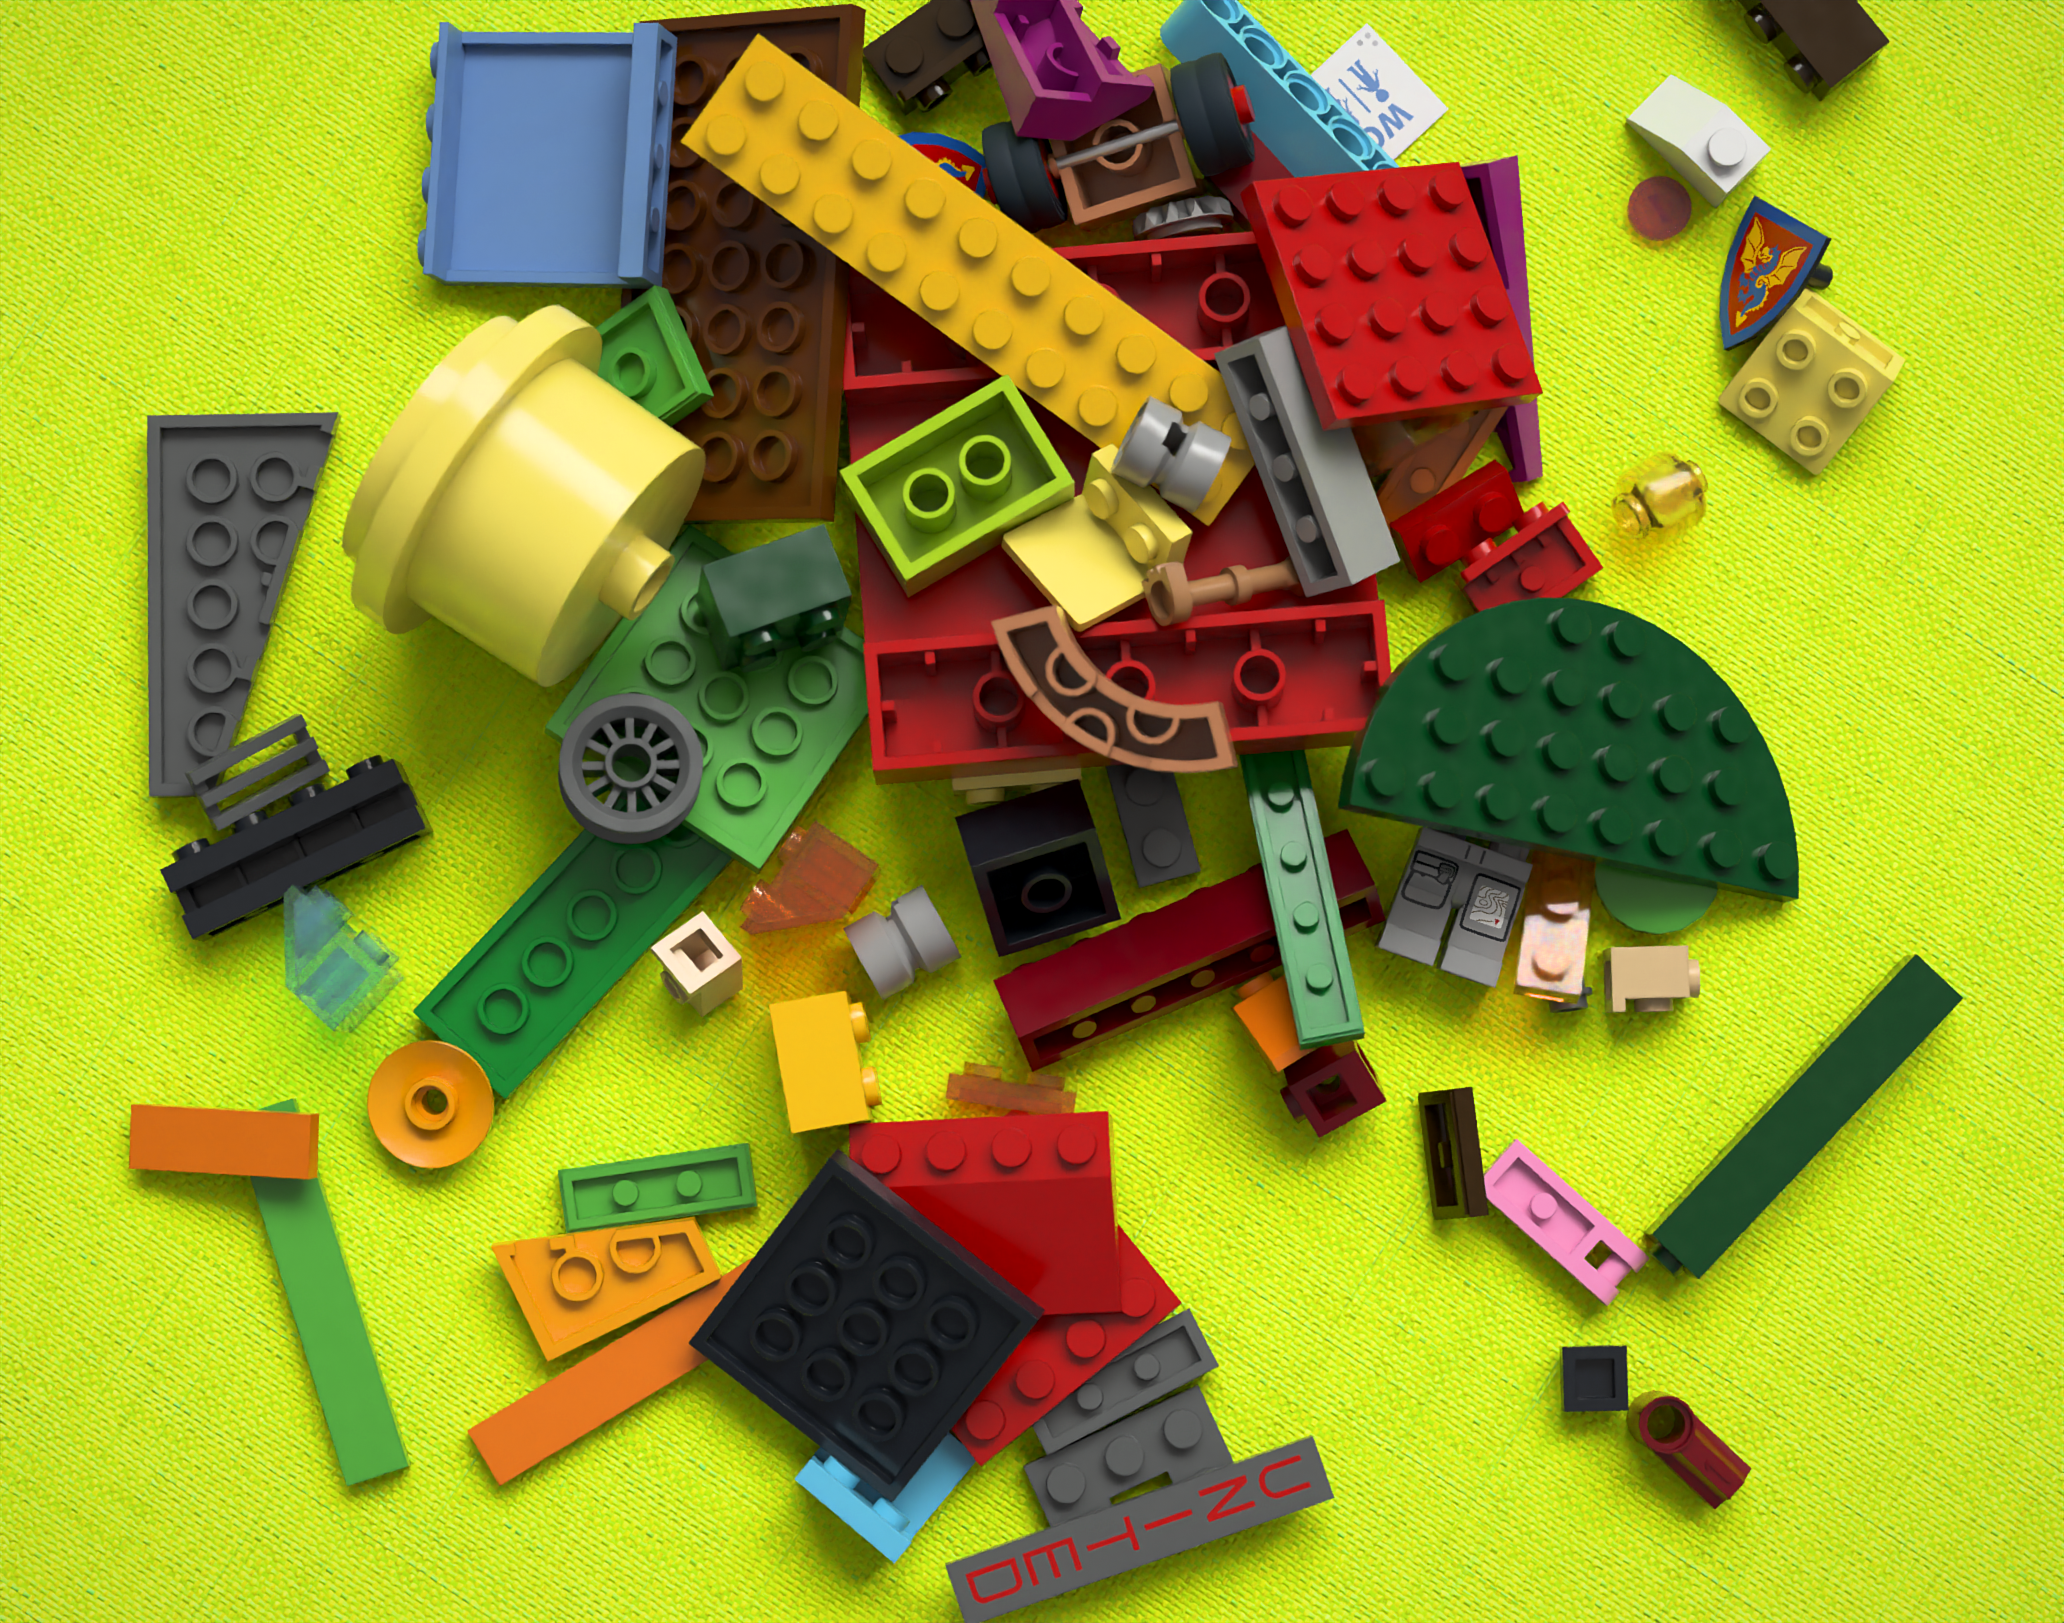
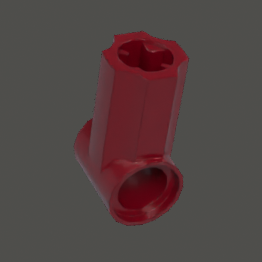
[1626,1390,1752,1509]

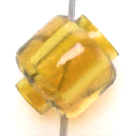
[1611,451,1708,546]

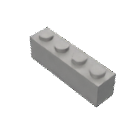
[1214,325,1401,598]

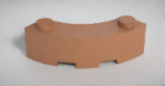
[992,605,1239,773]

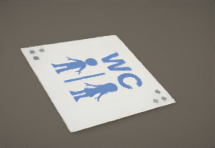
[1311,23,1448,160]

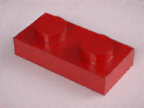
[1389,459,1524,583]

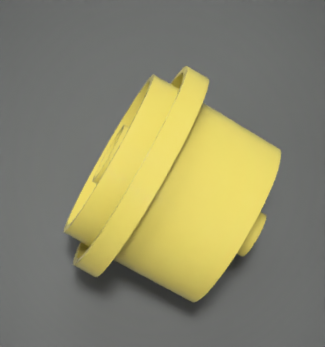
[342,305,706,687]

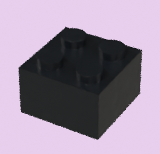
[955,779,1121,957]

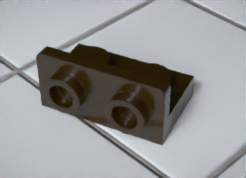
[863,0,993,116]

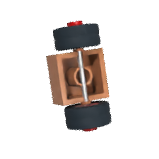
[982,52,1255,234]

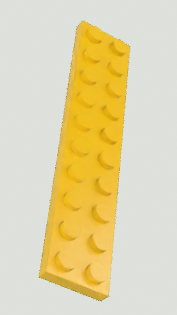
[681,33,1255,526]

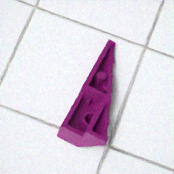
[970,0,1155,141]
[1460,155,1543,483]

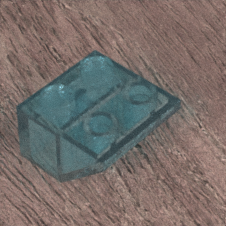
[284,884,405,1033]

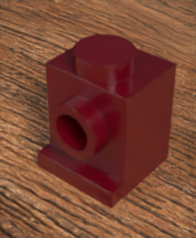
[1280,1040,1387,1138]

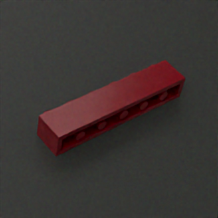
[993,828,1386,1072]

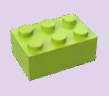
[839,375,1074,598]

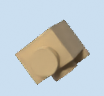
[651,911,743,1017]
[1603,946,1700,1013]

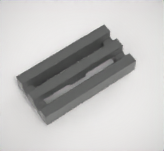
[184,713,330,831]

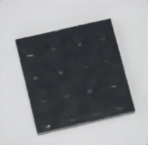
[689,1149,1045,1503]

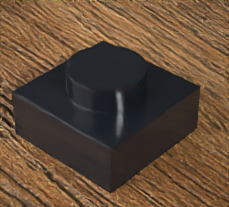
[1559,1344,1629,1412]

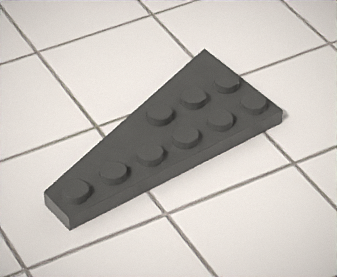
[147,412,342,798]

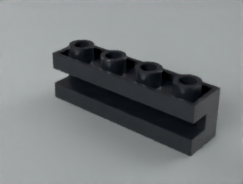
[160,755,434,942]

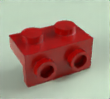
[1453,501,1604,613]

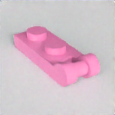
[1483,1139,1649,1306]

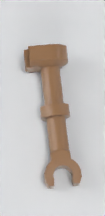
[1141,555,1316,626]

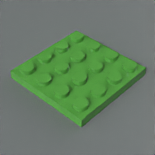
[545,525,869,875]

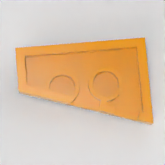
[491,1217,722,1362]

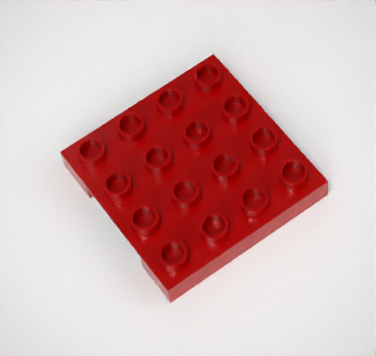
[843,231,1391,785]

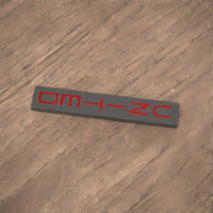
[945,1435,1334,1623]

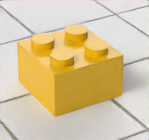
[769,991,883,1134]

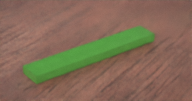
[250,1098,411,1486]

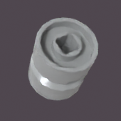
[1111,395,1231,513]
[843,885,962,1000]

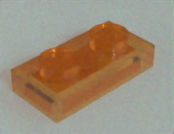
[945,1061,1077,1114]

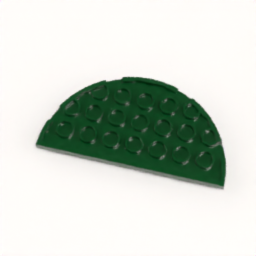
[1337,598,1799,903]

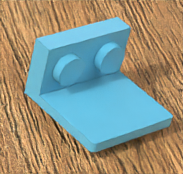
[795,1432,976,1563]

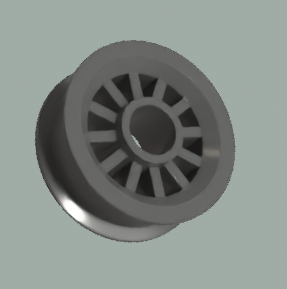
[558,693,703,844]

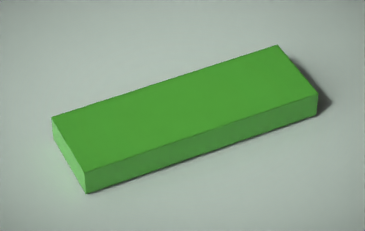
[558,1143,758,1233]

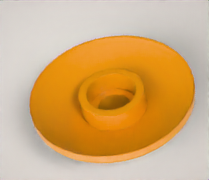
[367,1040,494,1168]

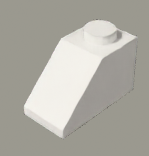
[1626,74,1771,208]

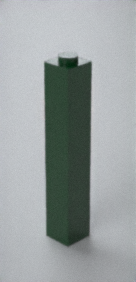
[1644,954,1963,1279]

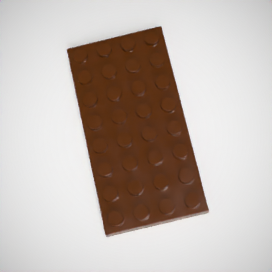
[620,4,866,525]

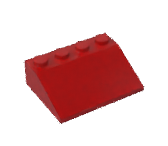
[848,1111,1122,1316]

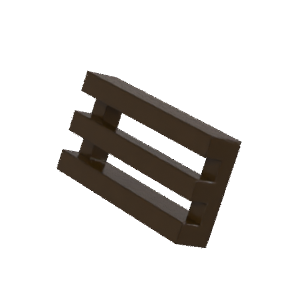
[1418,1087,1489,1220]

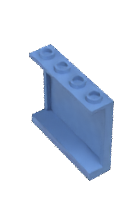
[417,22,677,289]

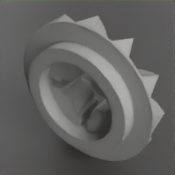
[1132,195,1233,241]

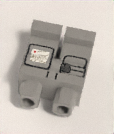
[1374,827,1533,988]

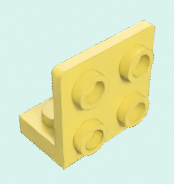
[1718,286,1905,474]
[1001,443,1192,632]

